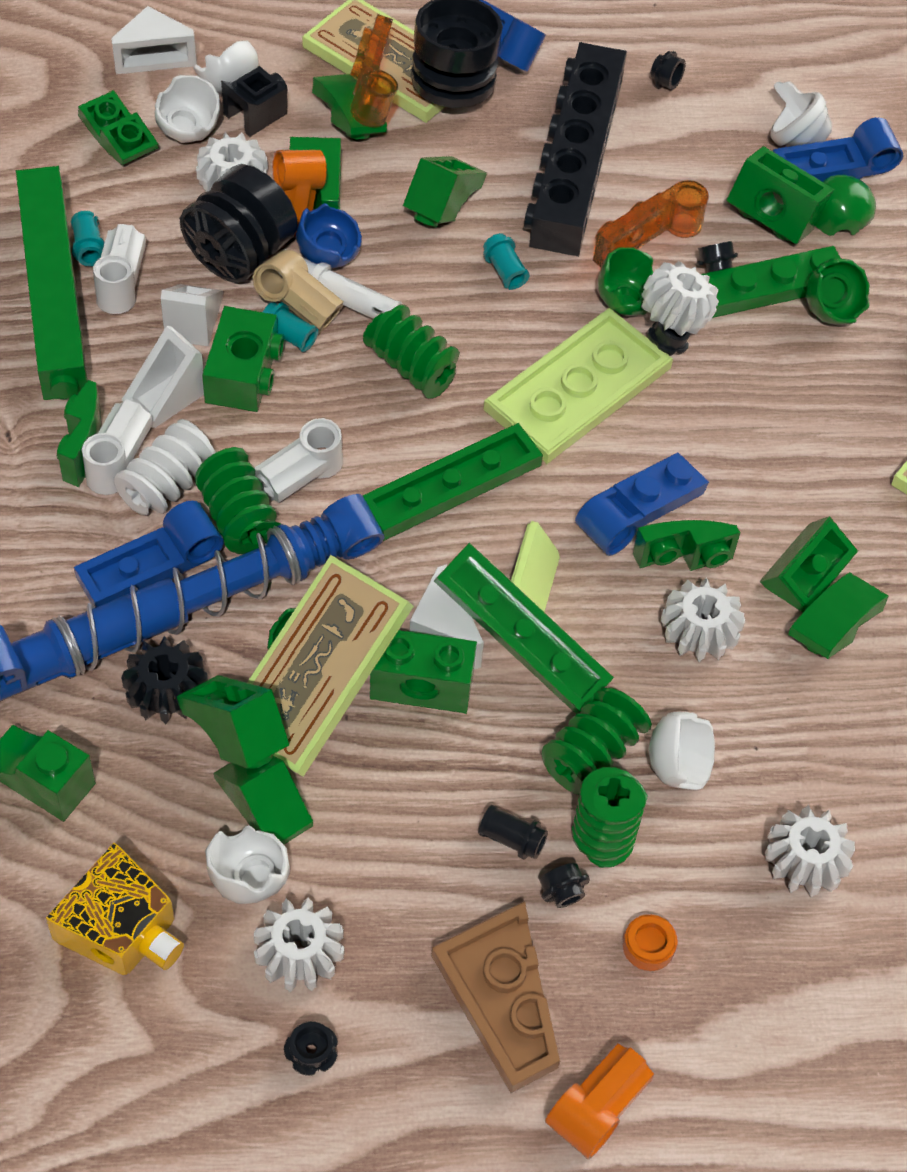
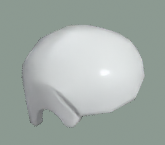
[193,41,258,95]
[155,75,220,143]
[648,711,715,790]
[205,826,290,904]

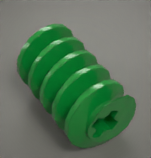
[363,304,460,399]
[195,447,281,554]
[541,688,652,795]
[572,767,648,868]

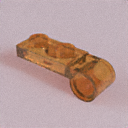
[350,14,398,127]
[593,180,709,268]

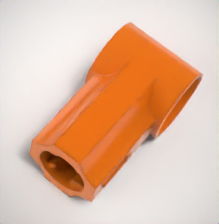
[272,150,327,236]
[545,1043,654,1160]

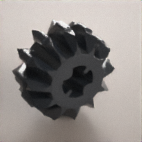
[121,636,208,725]

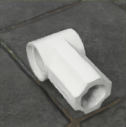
[93,224,146,314]
[82,399,153,495]
[255,418,343,503]

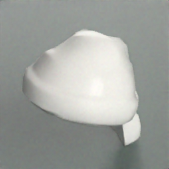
[770,81,832,147]

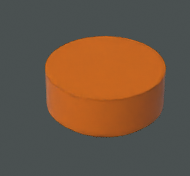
[623,914,678,971]

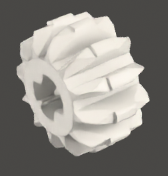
[196,132,268,192]
[641,261,719,336]
[661,577,745,662]
[765,805,855,898]
[254,897,344,992]

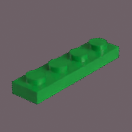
[701,246,841,318]
[363,423,543,541]
[434,542,614,715]

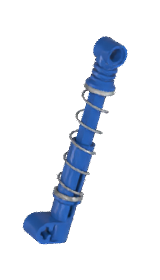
[0,494,385,702]

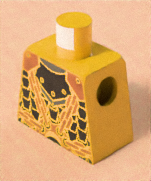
[46,843,184,975]

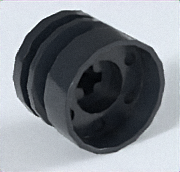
[411,0,503,108]
[180,164,298,283]

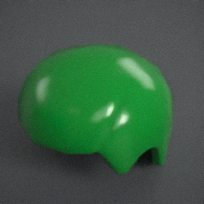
[816,175,876,236]
[597,247,654,317]
[805,258,870,325]

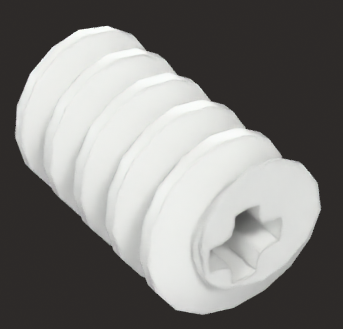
[114,419,216,515]

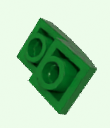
[312,74,387,139]
[78,90,159,165]
[57,380,102,487]
[633,520,740,571]
[788,572,889,659]

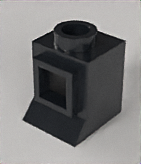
[221,66,288,137]

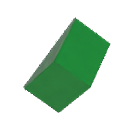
[213,756,313,845]

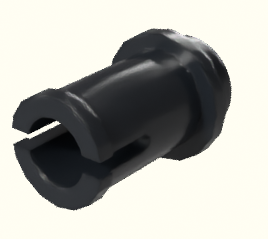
[478,805,548,860]

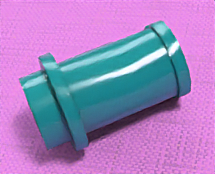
[71,211,105,266]
[483,233,530,290]
[263,302,319,352]

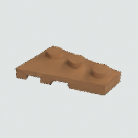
[431,901,560,1093]

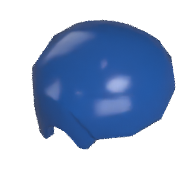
[296,203,362,269]

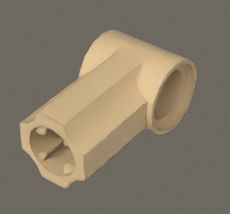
[253,249,343,333]

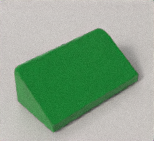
[760,516,858,613]

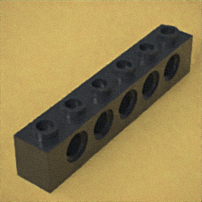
[524,42,627,257]

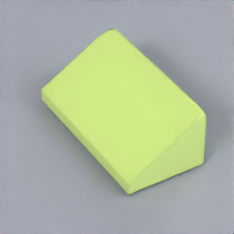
[511,521,560,612]

